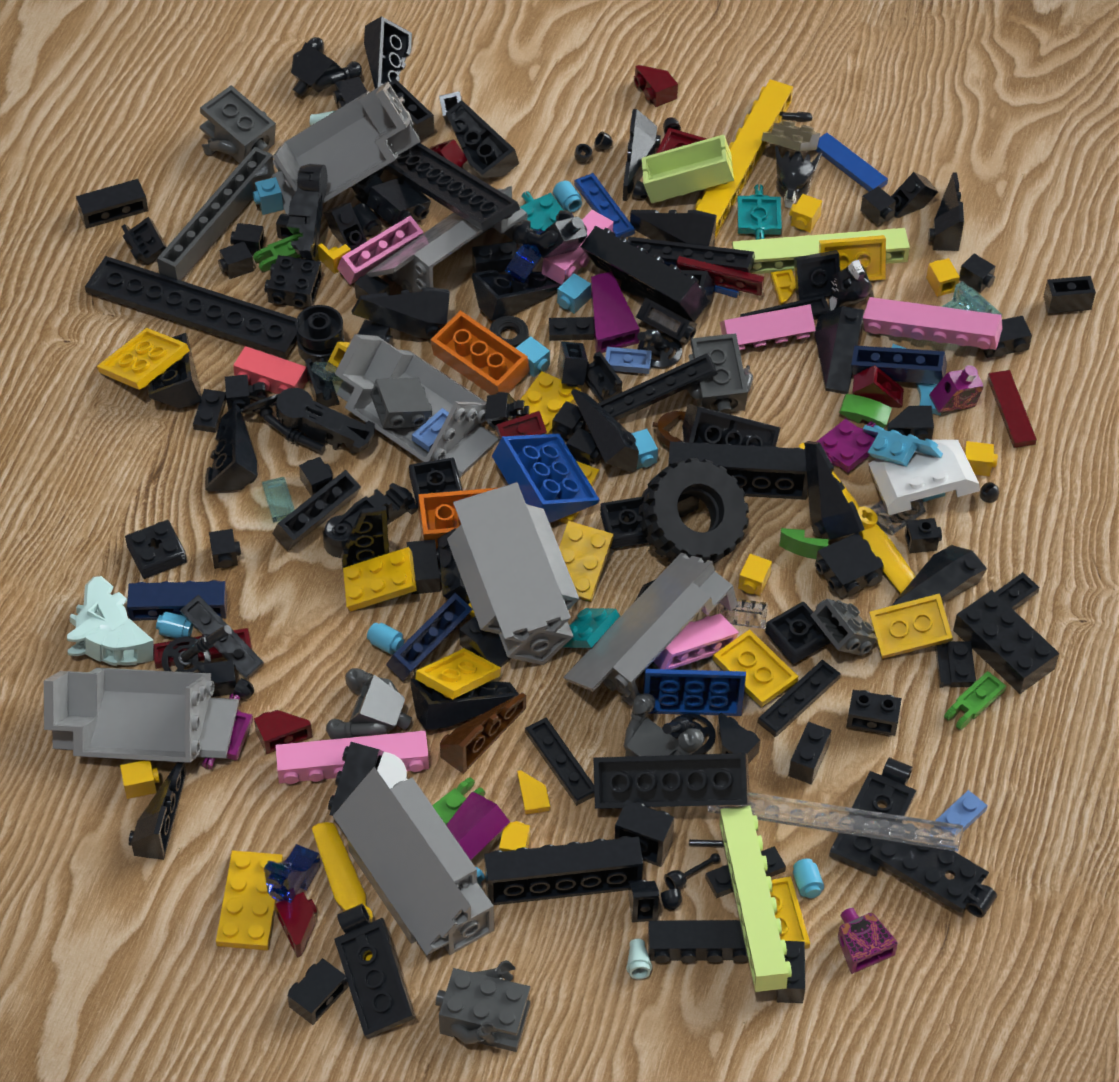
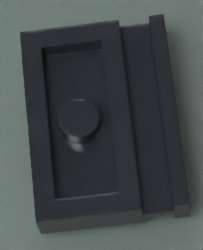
[935,641,976,688]

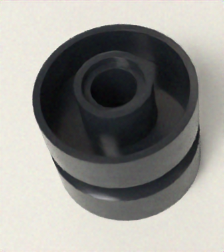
[295,305,345,366]

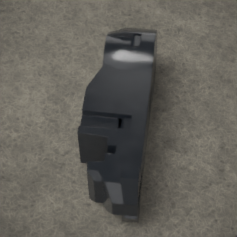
[287,164,328,261]
[276,388,375,454]
[323,483,417,558]

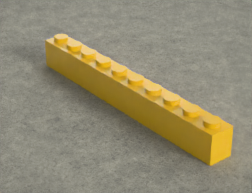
[695,79,793,238]

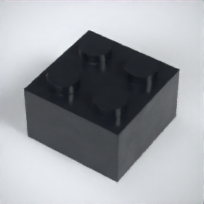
[614,800,674,867]

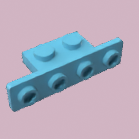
[863,425,943,466]

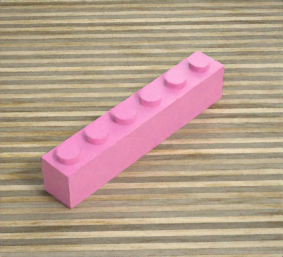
[863,297,1002,350]
[276,731,429,784]

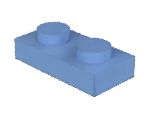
[605,347,652,374]
[412,408,449,452]
[934,790,988,841]

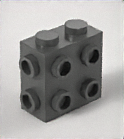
[370,377,432,428]
[810,599,878,656]

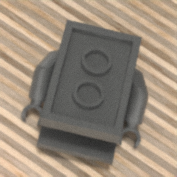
[199,85,276,163]
[686,333,753,414]
[435,960,530,1052]

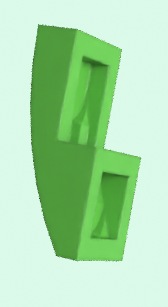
[839,394,892,428]
[779,528,828,559]

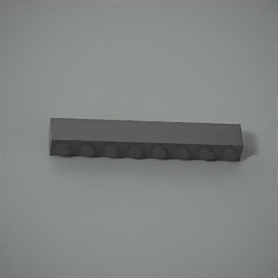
[157,147,275,280]

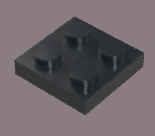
[794,250,840,301]

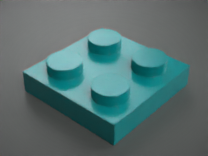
[563,608,620,648]

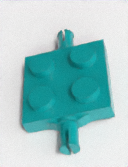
[737,184,782,240]
[520,191,563,234]

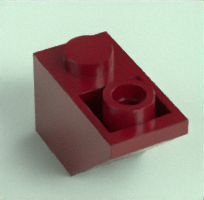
[634,65,678,107]

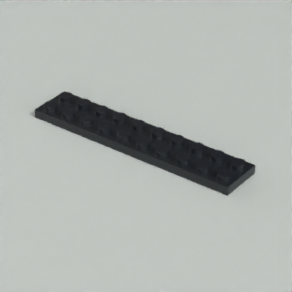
[384,143,520,231]
[85,256,297,358]

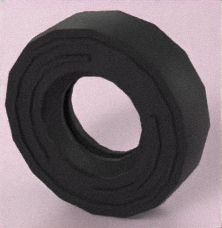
[489,316,529,348]

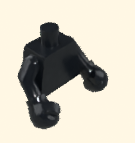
[291,37,362,97]
[512,210,587,259]

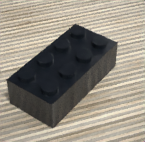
[953,590,1059,694]

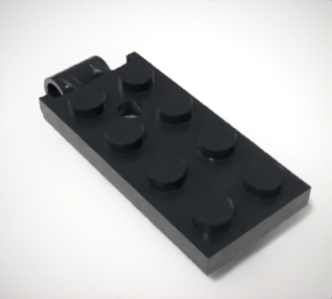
[829,757,917,876]
[869,818,997,918]
[334,904,416,1038]

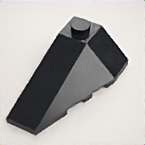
[682,404,781,447]

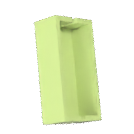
[642,135,734,203]

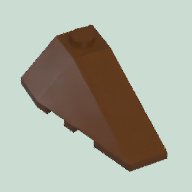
[440,692,526,774]

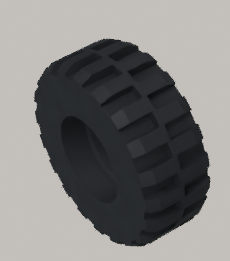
[639,458,749,563]

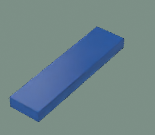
[815,133,888,192]
[574,173,635,239]

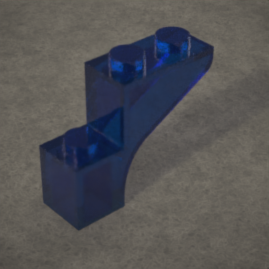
[505,229,543,284]
[264,844,321,903]

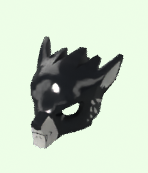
[775,146,822,208]
[829,260,874,311]

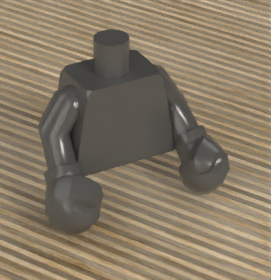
[326,668,412,740]
[623,693,705,756]

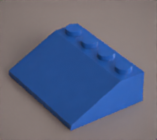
[492,434,600,523]
[643,669,746,716]

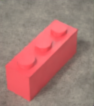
[233,346,308,394]

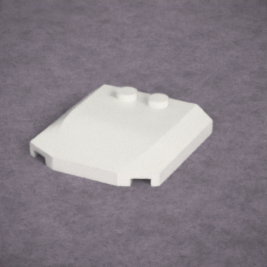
[868,440,980,515]

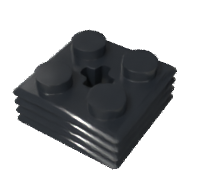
[409,457,463,509]
[600,497,648,549]
[125,520,187,578]
[765,602,831,664]

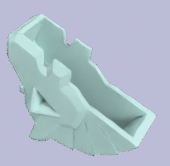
[67,576,153,666]

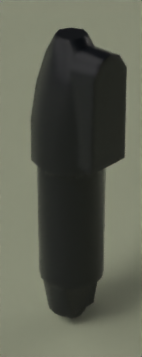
[779,112,812,122]

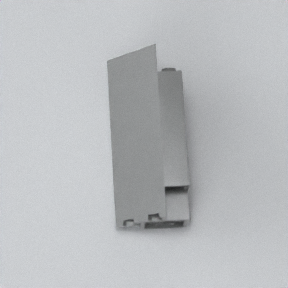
[272,82,421,214]
[366,186,527,293]
[335,334,500,478]
[447,482,579,665]
[563,553,737,706]
[44,668,240,763]
[333,767,494,956]

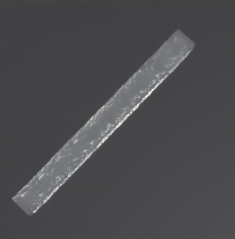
[707,792,963,852]

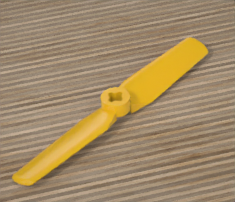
[799,443,915,593]
[312,822,404,1027]

